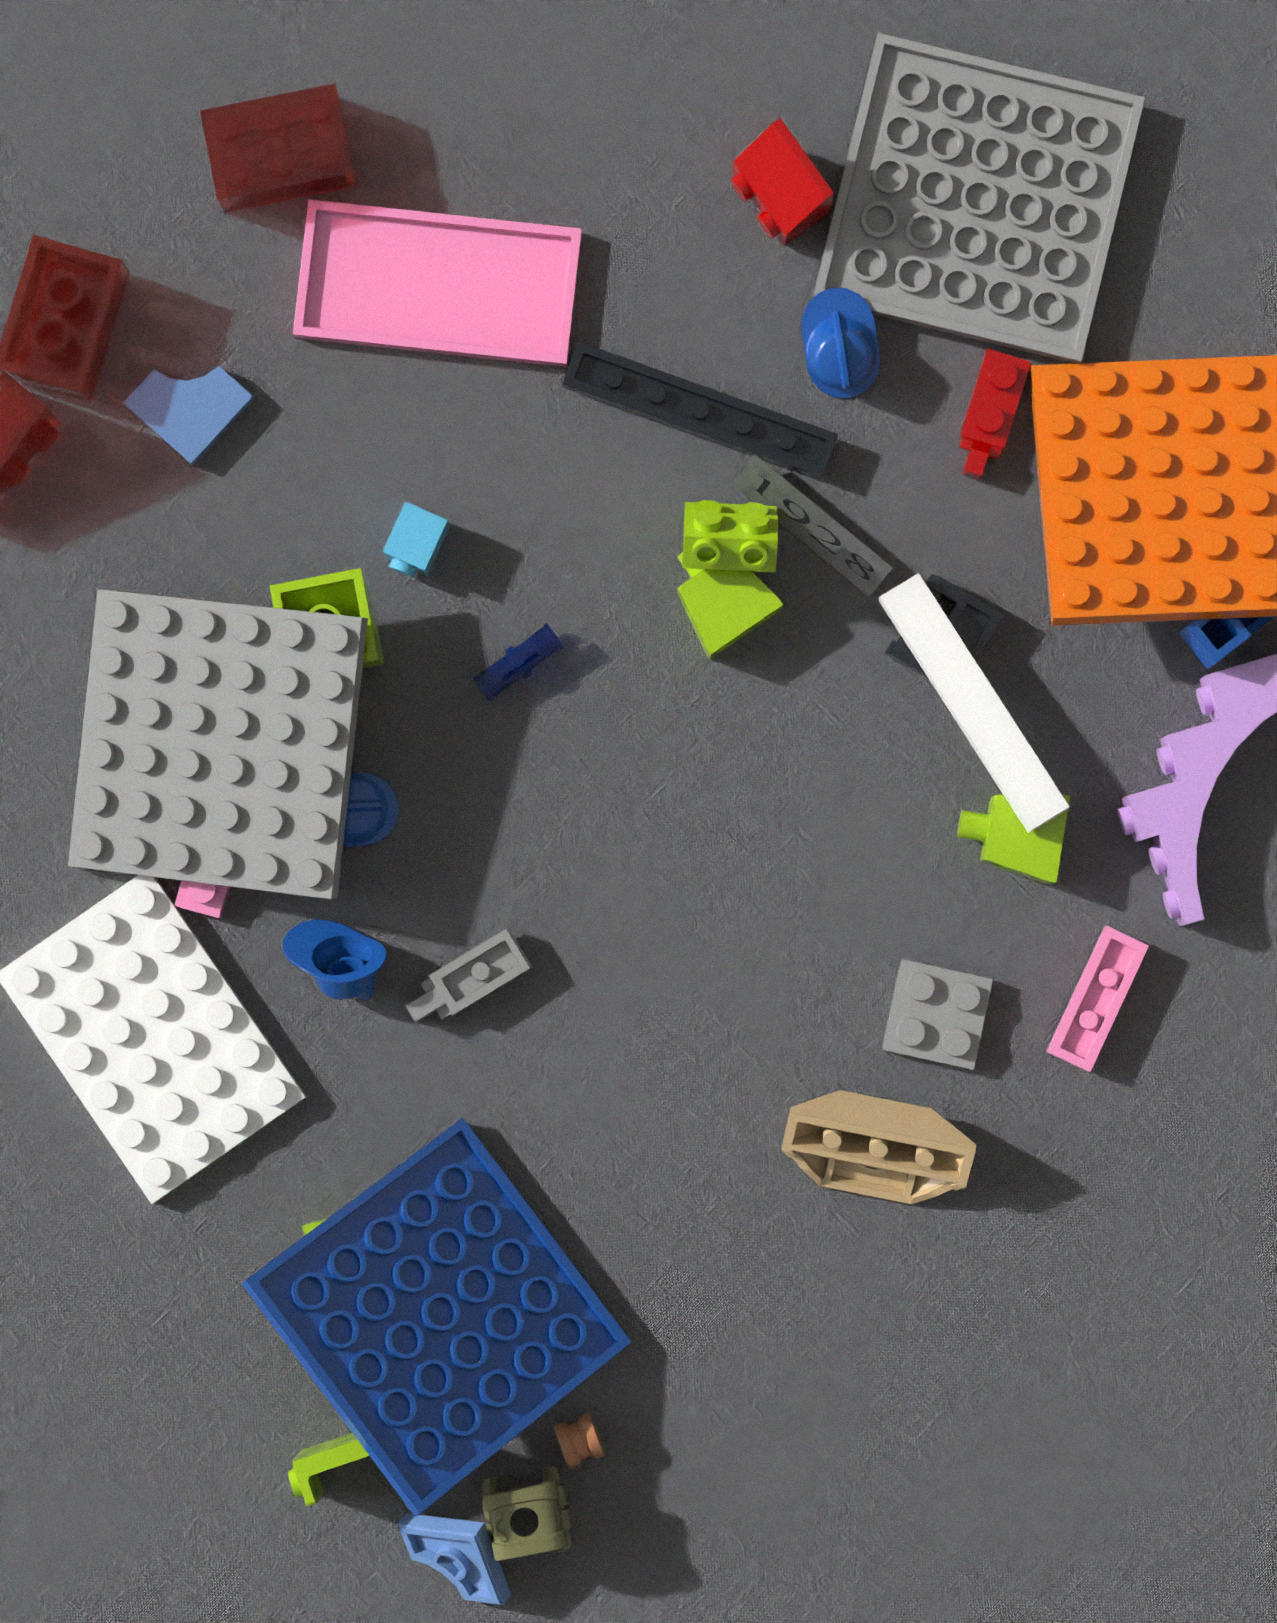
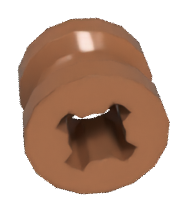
[554,1412,605,1469]

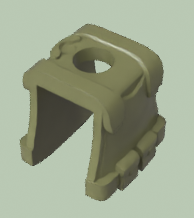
[482,1465,572,1563]

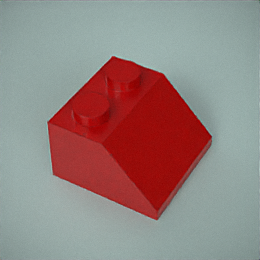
[730,118,834,246]

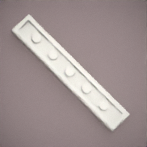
[878,573,1070,834]

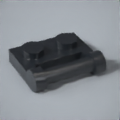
[885,574,1004,679]

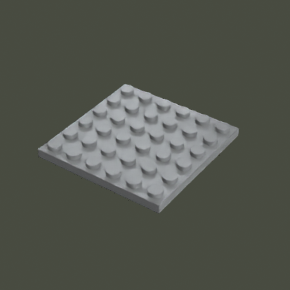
[813,33,1145,364]
[68,589,368,899]

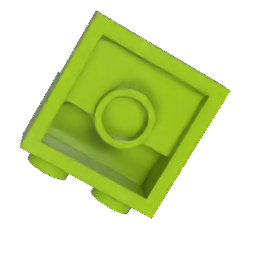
[682,500,778,572]

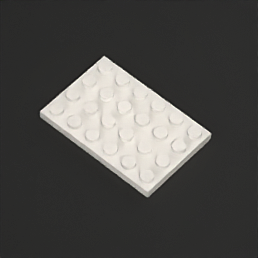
[0,875,307,1204]

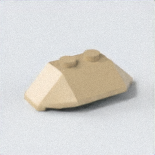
[781,1090,976,1204]

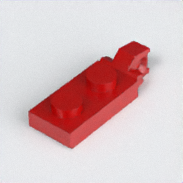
[959,348,1031,480]

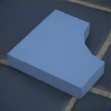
[123,366,254,466]
[397,1513,511,1605]

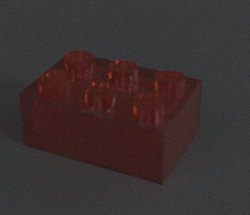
[200,83,358,213]
[0,235,130,403]

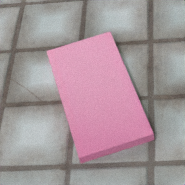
[293,199,582,367]

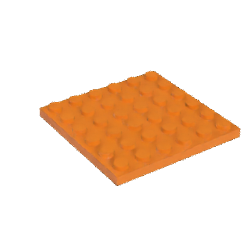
[1029,355,1277,626]

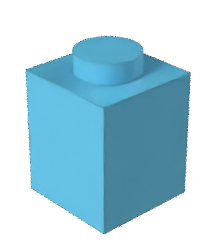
[382,501,450,579]

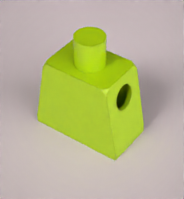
[677,552,783,659]
[957,794,1070,885]

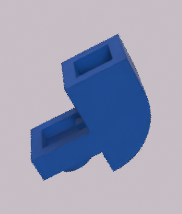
[1178,616,1275,669]

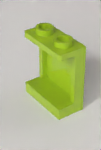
[288,1433,369,1507]

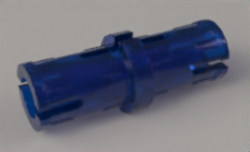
[473,623,564,702]

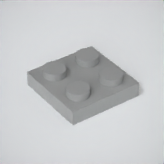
[882,959,993,1070]

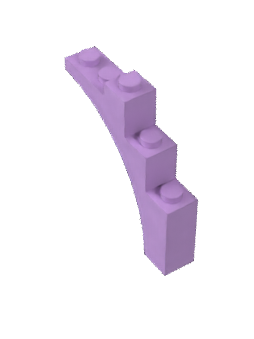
[1117,654,1277,926]

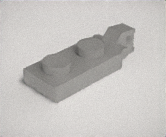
[406,928,532,1022]

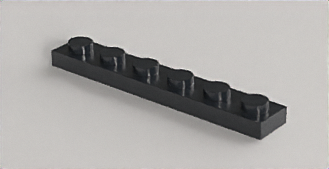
[562,341,838,480]

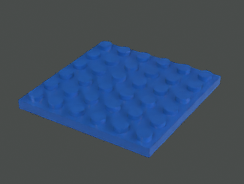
[241,1117,631,1516]

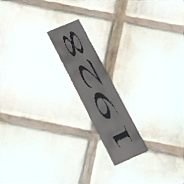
[732,454,893,597]

